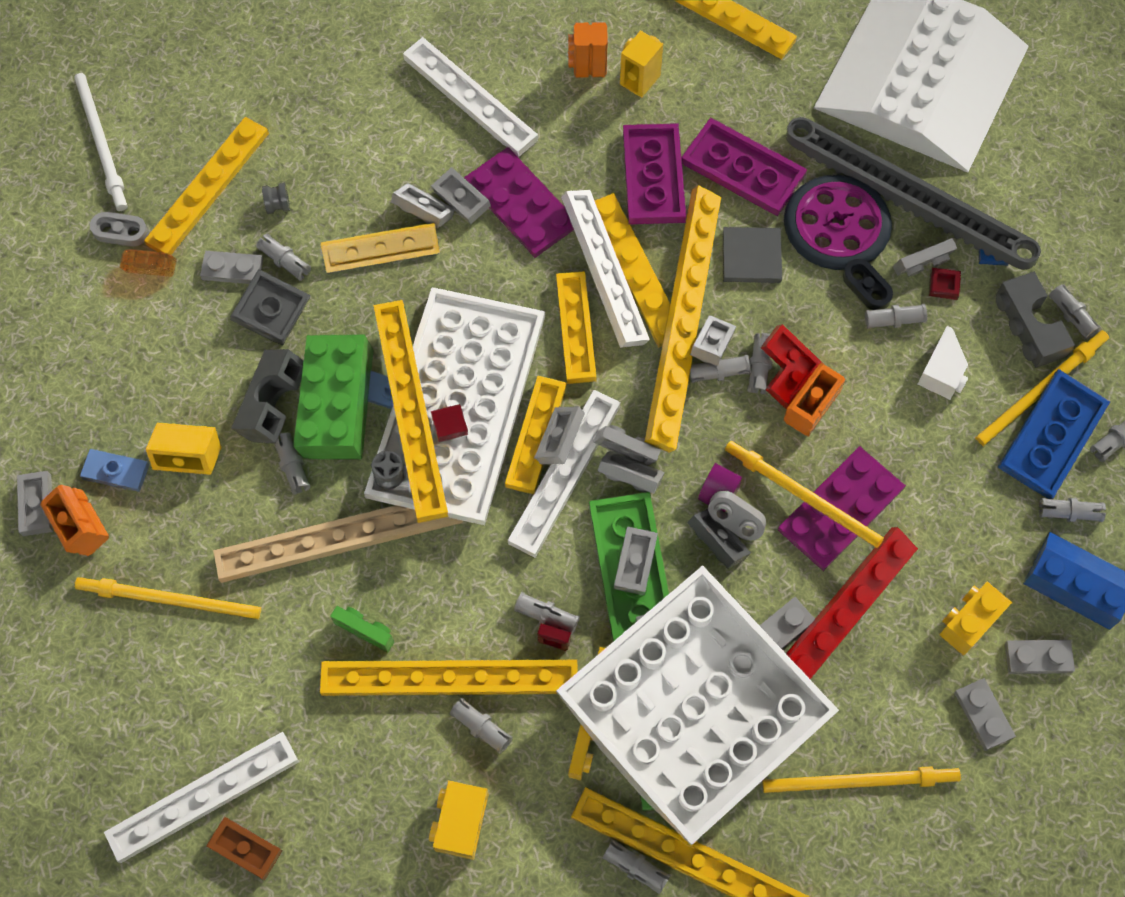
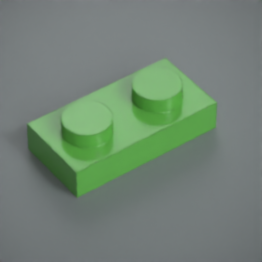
[330,606,394,653]

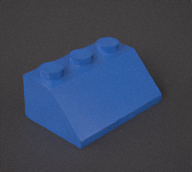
[1023,532,1125,630]

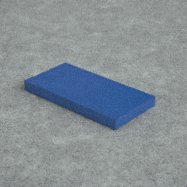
[998,369,1110,499]

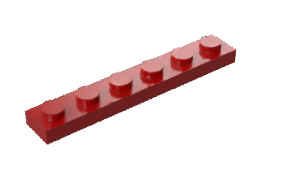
[786,527,918,679]

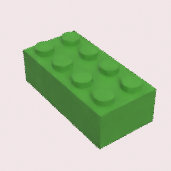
[293,334,373,459]

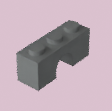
[996,271,1075,368]
[231,349,304,443]

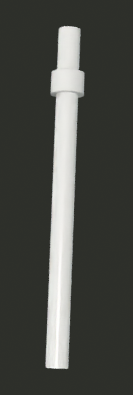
[74,73,128,211]

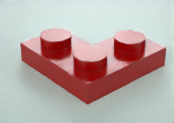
[760,324,824,409]

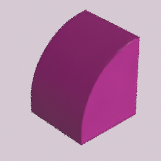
[698,463,742,512]

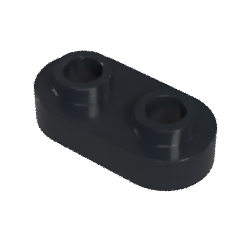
[843,259,893,310]

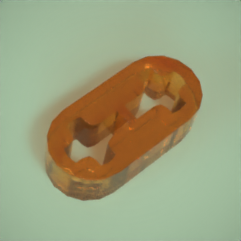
[120,249,177,277]

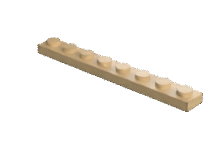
[213,505,463,583]

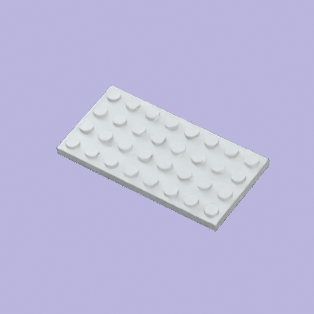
[364,287,545,526]

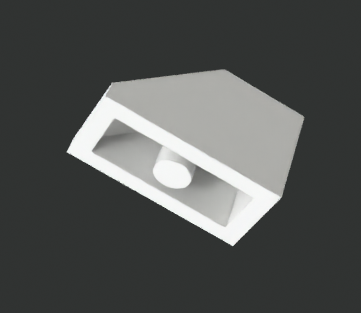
[917,326,968,400]

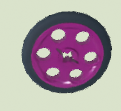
[784,175,892,270]

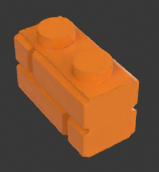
[568,22,608,78]
[783,363,846,437]
[40,485,109,556]

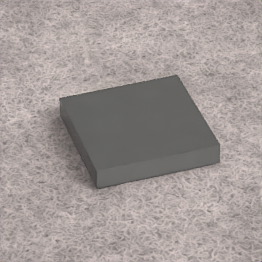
[723,227,782,283]
[230,269,311,346]

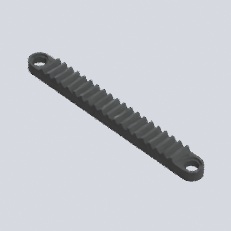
[786,117,1041,270]

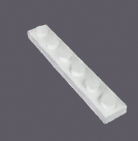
[403,37,538,158]
[561,190,650,348]
[508,390,620,558]
[104,732,299,863]

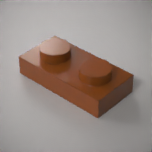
[206,816,283,881]

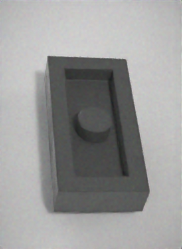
[688,509,751,569]

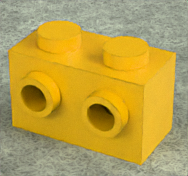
[620,30,663,98]
[145,423,221,475]
[939,581,1012,656]
[429,780,489,860]

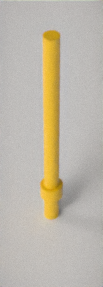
[975,330,1109,446]
[725,441,884,548]
[75,577,262,619]
[762,766,961,793]

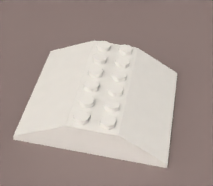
[814,0,1029,172]
[556,565,839,845]

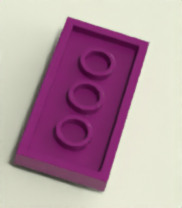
[681,117,807,216]
[623,123,686,225]
[464,147,574,258]
[778,446,906,572]

